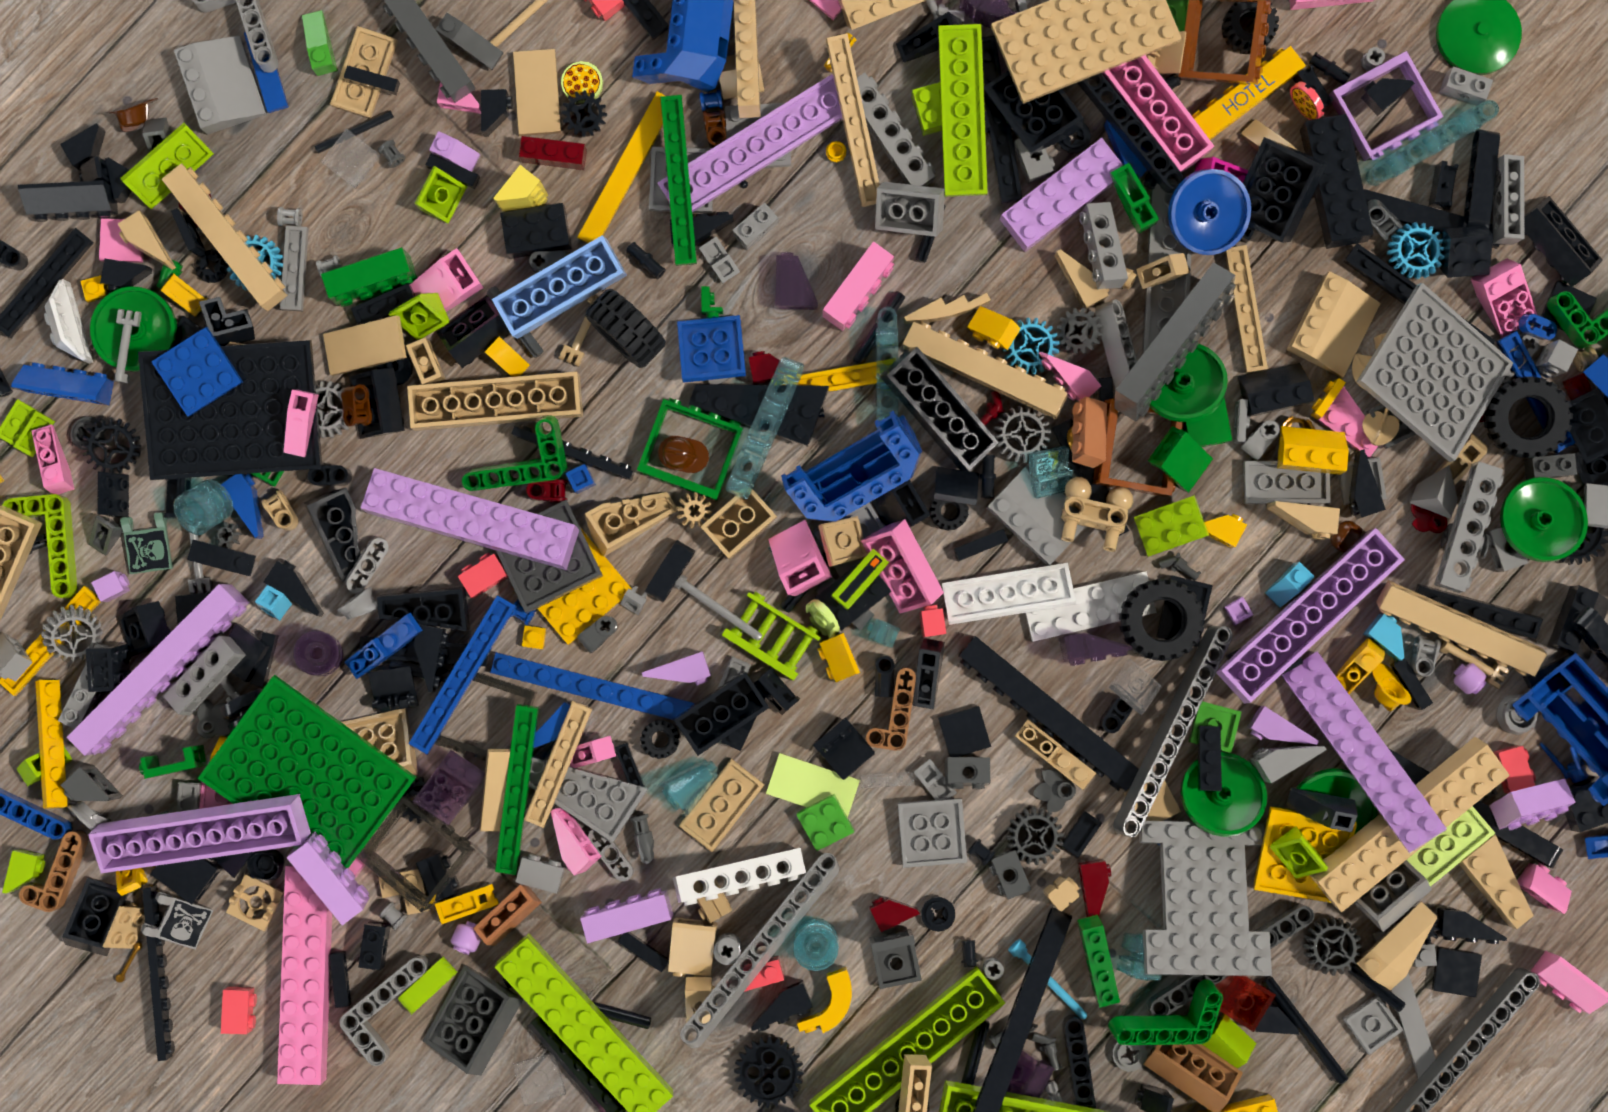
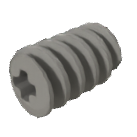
[713,932,742,965]

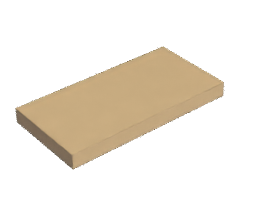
[330,26,398,119]
[513,49,561,136]
[323,316,407,376]
[679,758,765,852]

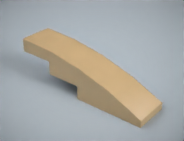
[903,293,991,324]

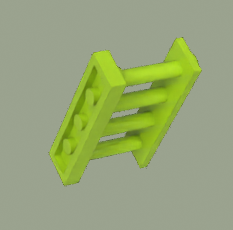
[722,591,821,681]

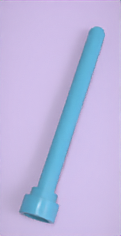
[1008,939,1087,1019]

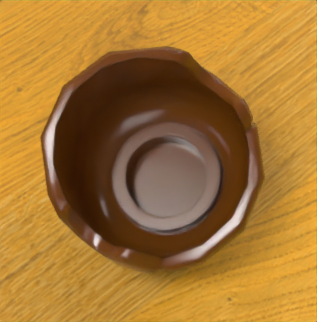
[1330,521,1363,552]

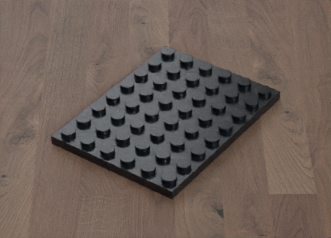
[138,340,322,480]

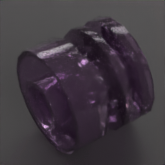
[294,631,343,676]

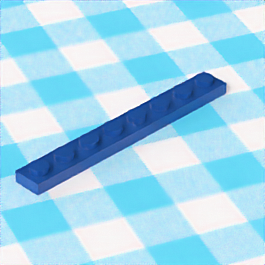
[408,595,517,755]

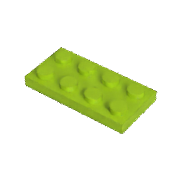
[120,123,214,209]

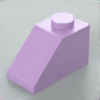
[429,131,480,172]

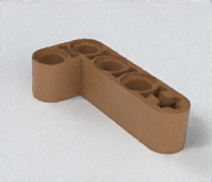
[865,668,916,751]
[19,830,89,912]

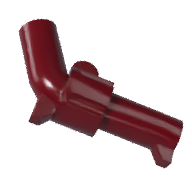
[980,391,1006,425]

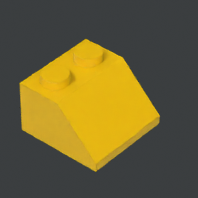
[817,633,860,682]

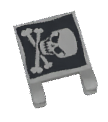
[141,891,213,950]

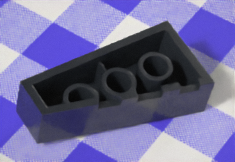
[377,587,470,631]

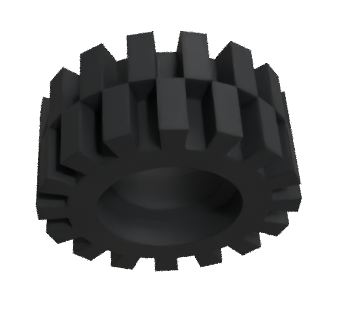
[930,499,969,531]
[640,720,680,759]

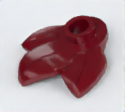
[1410,504,1448,533]

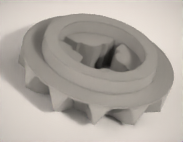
[1112,1042,1147,1072]

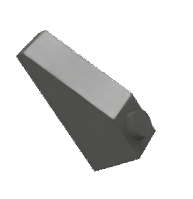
[435,13,504,70]

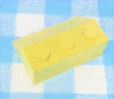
[493,165,548,212]

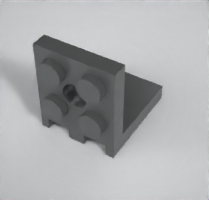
[869,929,922,989]

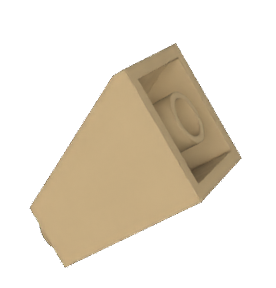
[668,917,718,977]

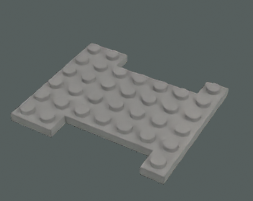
[1139,821,1272,976]

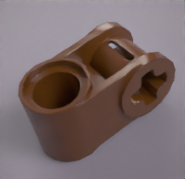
[703,108,727,149]
[341,384,372,426]

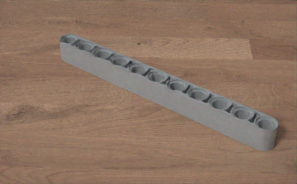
[680,853,840,1048]

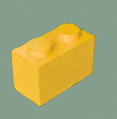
[967,306,1021,350]

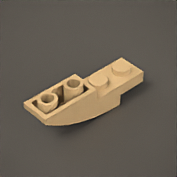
[1015,720,1096,791]

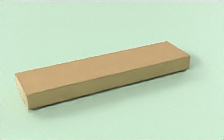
[480,749,510,831]

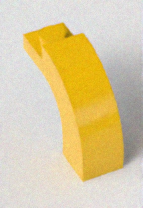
[797,967,852,1033]

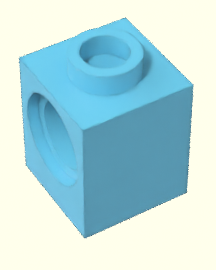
[255,585,292,621]

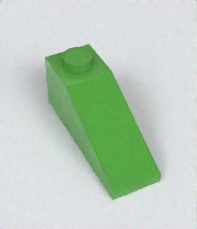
[302,10,338,76]

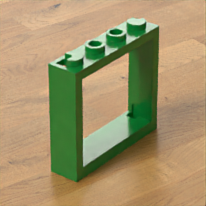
[637,398,744,501]

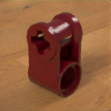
[526,480,568,502]

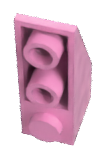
[1038,351,1101,401]
[284,390,319,457]
[32,424,74,495]

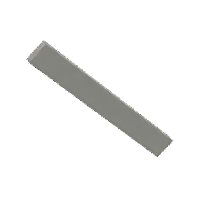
[1372,927,1447,1095]

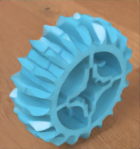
[1387,222,1444,280]
[226,235,284,291]
[1002,318,1060,375]

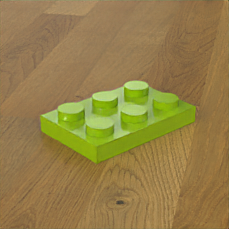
[1134,495,1209,557]

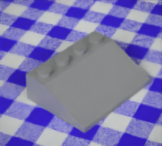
[174,36,267,135]
[986,462,1085,566]

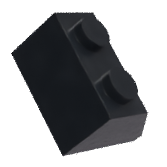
[117,601,171,657]

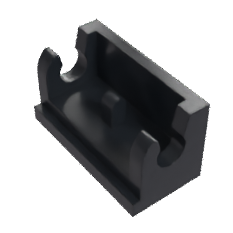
[1293,65,1334,108]
[1428,161,1459,210]
[164,478,191,519]
[754,667,800,715]

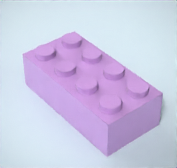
[287,832,369,925]
[580,888,674,943]

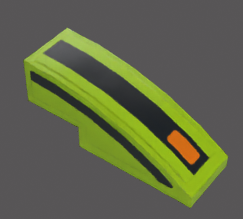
[831,549,889,610]

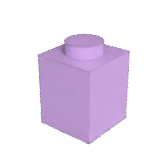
[91,571,130,602]

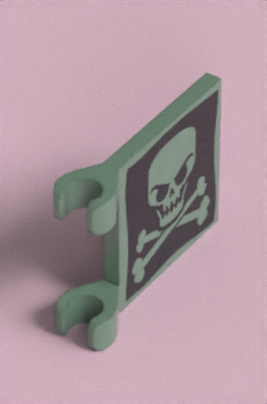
[120,512,173,574]

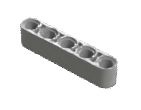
[1095,299,1137,390]

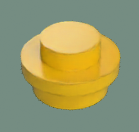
[826,141,847,162]

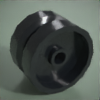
[219,688,263,733]

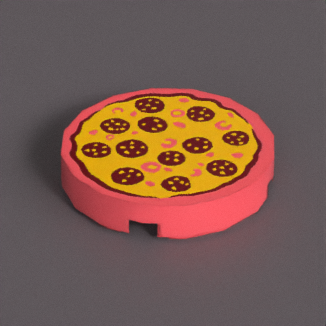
[1290,82,1324,120]

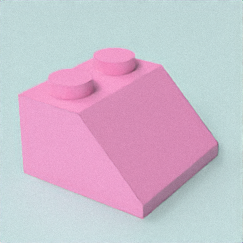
[1517,863,1572,914]

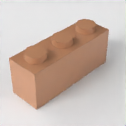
[1071,396,1107,468]
[473,884,542,946]

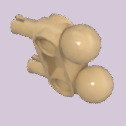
[1061,477,1133,552]

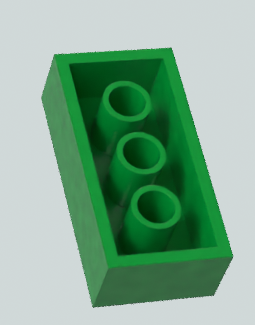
[321,247,417,307]

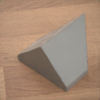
[1410,465,1458,519]

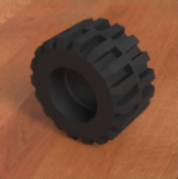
[1222,1,1279,54]

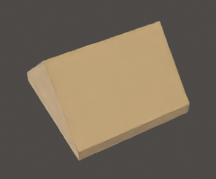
[719,54,764,100]

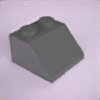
[61,765,123,801]

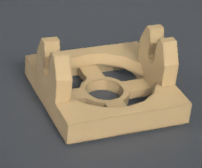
[226,873,284,931]

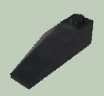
[304,487,361,582]

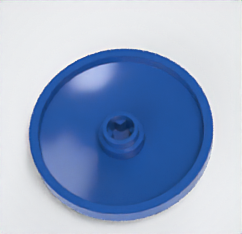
[1168,169,1251,255]

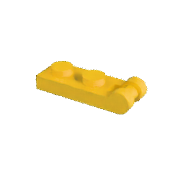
[435,884,499,925]

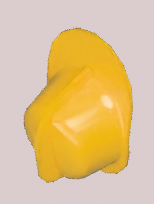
[1372,663,1411,711]

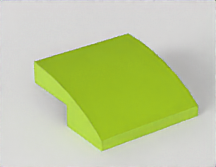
[0,399,56,458]

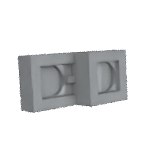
[699,236,740,284]
[914,759,957,800]

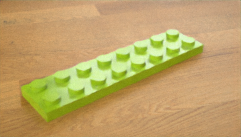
[938,24,988,197]

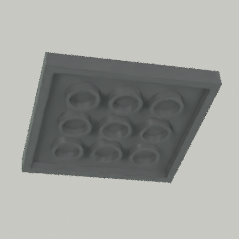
[496,500,603,614]

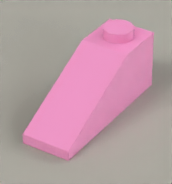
[551,807,602,876]

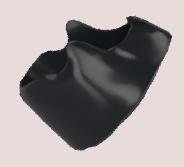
[247,849,285,880]

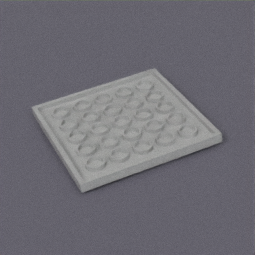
[1356,283,1513,462]

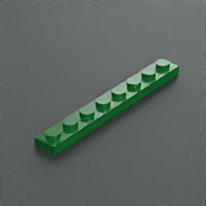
[660,95,697,266]
[495,704,539,875]

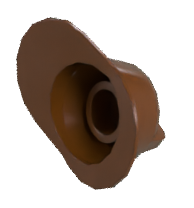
[109,98,158,132]
[658,436,709,473]

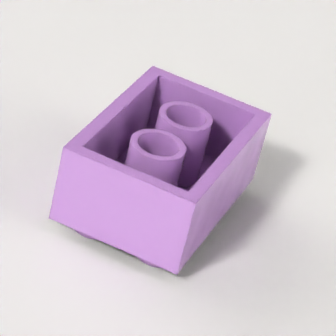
[1489,779,1576,830]

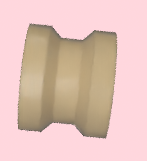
[1573,346,1598,372]

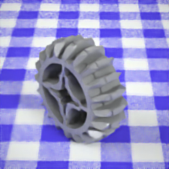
[315,381,349,438]
[994,406,1051,463]
[41,605,103,662]

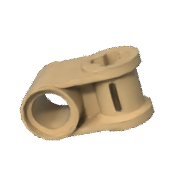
[261,489,298,531]

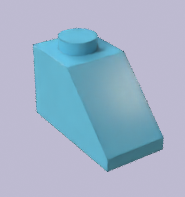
[1265,562,1315,608]
[1363,614,1404,661]

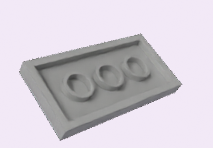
[1243,461,1330,504]

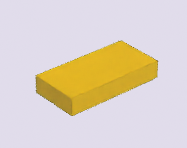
[160,273,207,317]

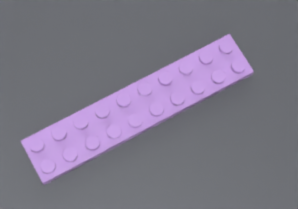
[658,74,843,212]
[1281,652,1447,854]

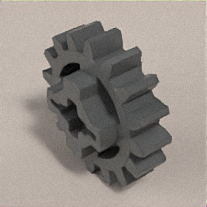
[1057,308,1103,354]

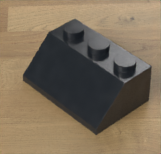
[436,295,510,368]
[1238,363,1315,417]
[349,368,405,439]
[1548,585,1608,661]

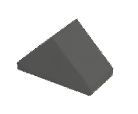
[89,515,123,556]

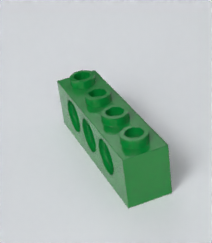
[1077,915,1120,1008]

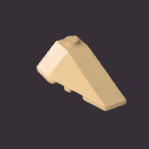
[584,492,677,557]
[1357,901,1437,990]

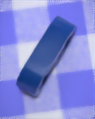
[1519,314,1557,340]

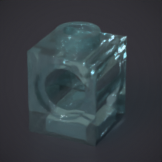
[866,618,900,648]

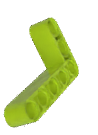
[2,494,77,599]

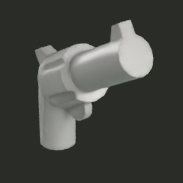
[926,0,965,22]

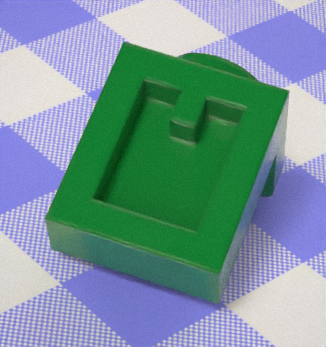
[701,286,723,318]

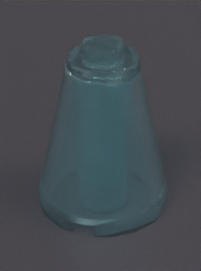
[658,760,718,817]

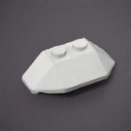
[44,279,93,364]

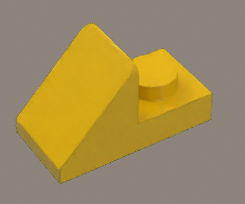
[116,868,148,896]

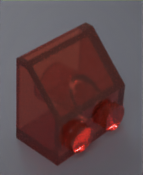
[1219,976,1276,1032]

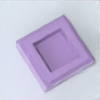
[1223,597,1254,626]

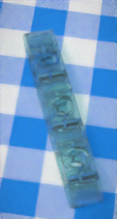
[1366,100,1499,186]
[876,307,898,430]
[726,356,804,499]

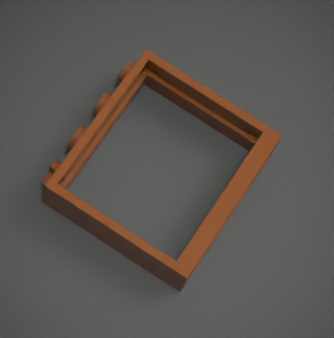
[1178,0,1272,85]
[1093,399,1185,497]

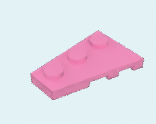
[1317,387,1378,458]

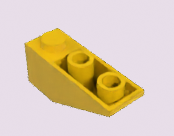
[1335,637,1385,694]

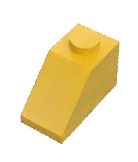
[1205,514,1247,548]

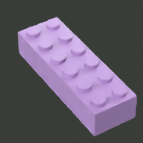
[999,138,1123,252]

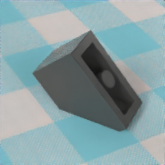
[142,117,172,153]

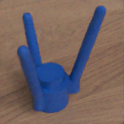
[1539,742,1588,783]

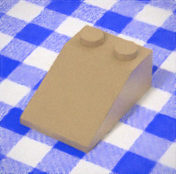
[1266,501,1340,540]

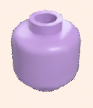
[1453,663,1487,695]
[451,921,481,955]

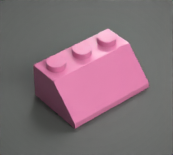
[1531,951,1608,1014]

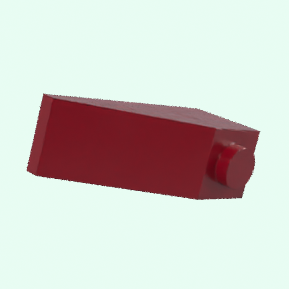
[1078,859,1112,917]

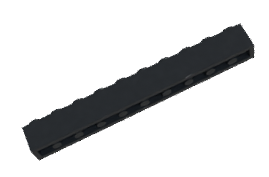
[958,636,1139,791]

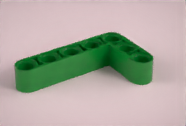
[1547,291,1608,348]
[462,415,567,491]
[1108,979,1223,1045]

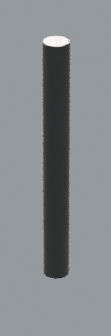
[315,110,394,154]

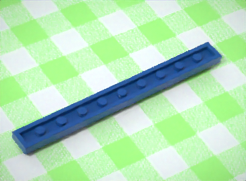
[490,652,695,720]

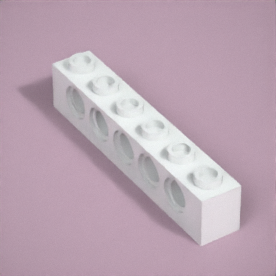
[673,848,806,906]

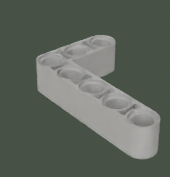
[192,0,278,73]
[340,955,430,1066]

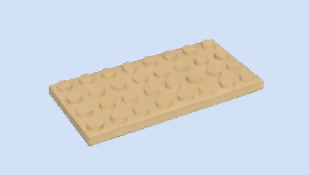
[991,0,1182,104]

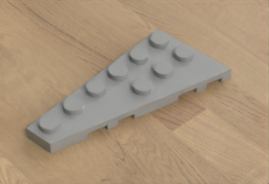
[529,757,649,843]

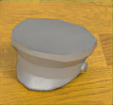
[337,587,378,620]
[1496,694,1538,735]
[67,801,111,831]

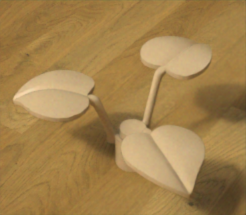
[1352,353,1399,446]

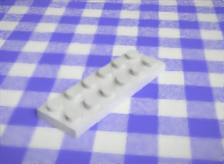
[942,563,1076,625]
[1025,571,1157,642]

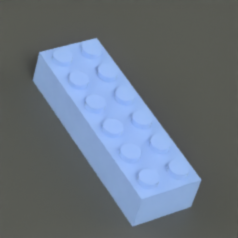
[492,235,627,339]

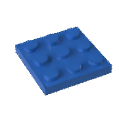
[677,315,746,383]
[152,327,243,417]

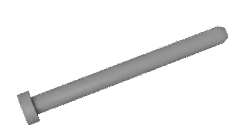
[674,575,762,640]

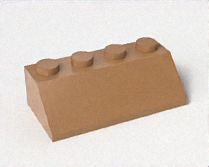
[1143,1044,1243,1112]

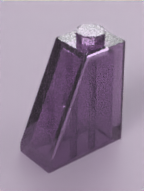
[775,252,818,310]

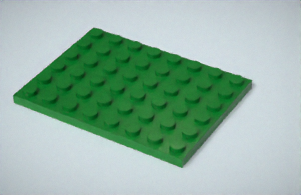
[198,675,416,868]

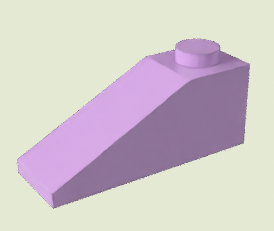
[642,652,711,685]
[1247,706,1319,745]

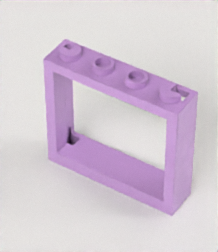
[1329,51,1444,161]

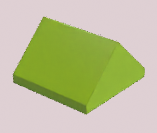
[414,166,467,224]
[389,293,449,341]
[1270,826,1328,878]
[1202,1013,1256,1069]

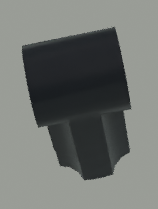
[875,654,895,697]

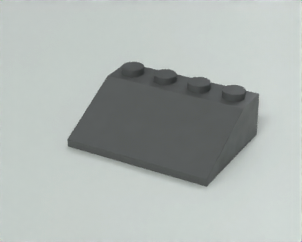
[423,965,523,1076]

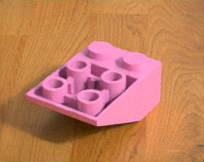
[410,248,484,312]
[1471,258,1537,338]
[768,520,832,596]

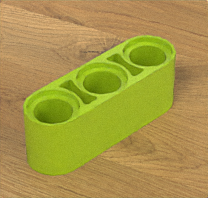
[398,956,458,1015]

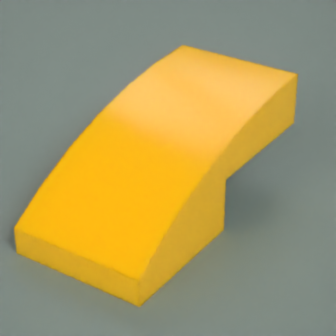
[485,337,530,377]

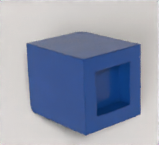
[566,464,596,494]

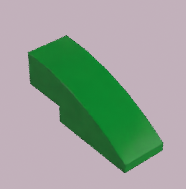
[1110,163,1159,234]

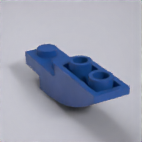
[345,613,423,679]

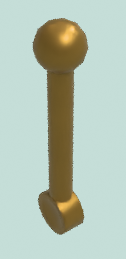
[115,942,142,983]

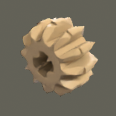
[676,492,712,528]

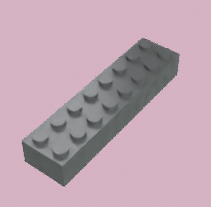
[1114,263,1236,422]

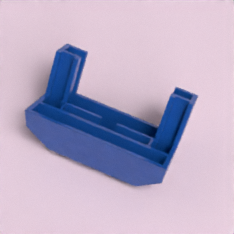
[632,0,734,93]
[781,411,922,522]
[1512,653,1608,806]

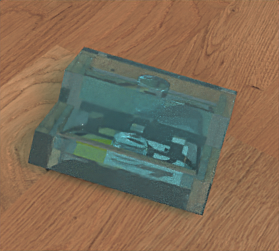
[1029,446,1073,499]

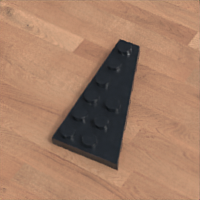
[689,384,830,447]

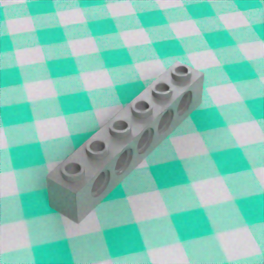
[857,73,936,186]
[1434,461,1504,593]

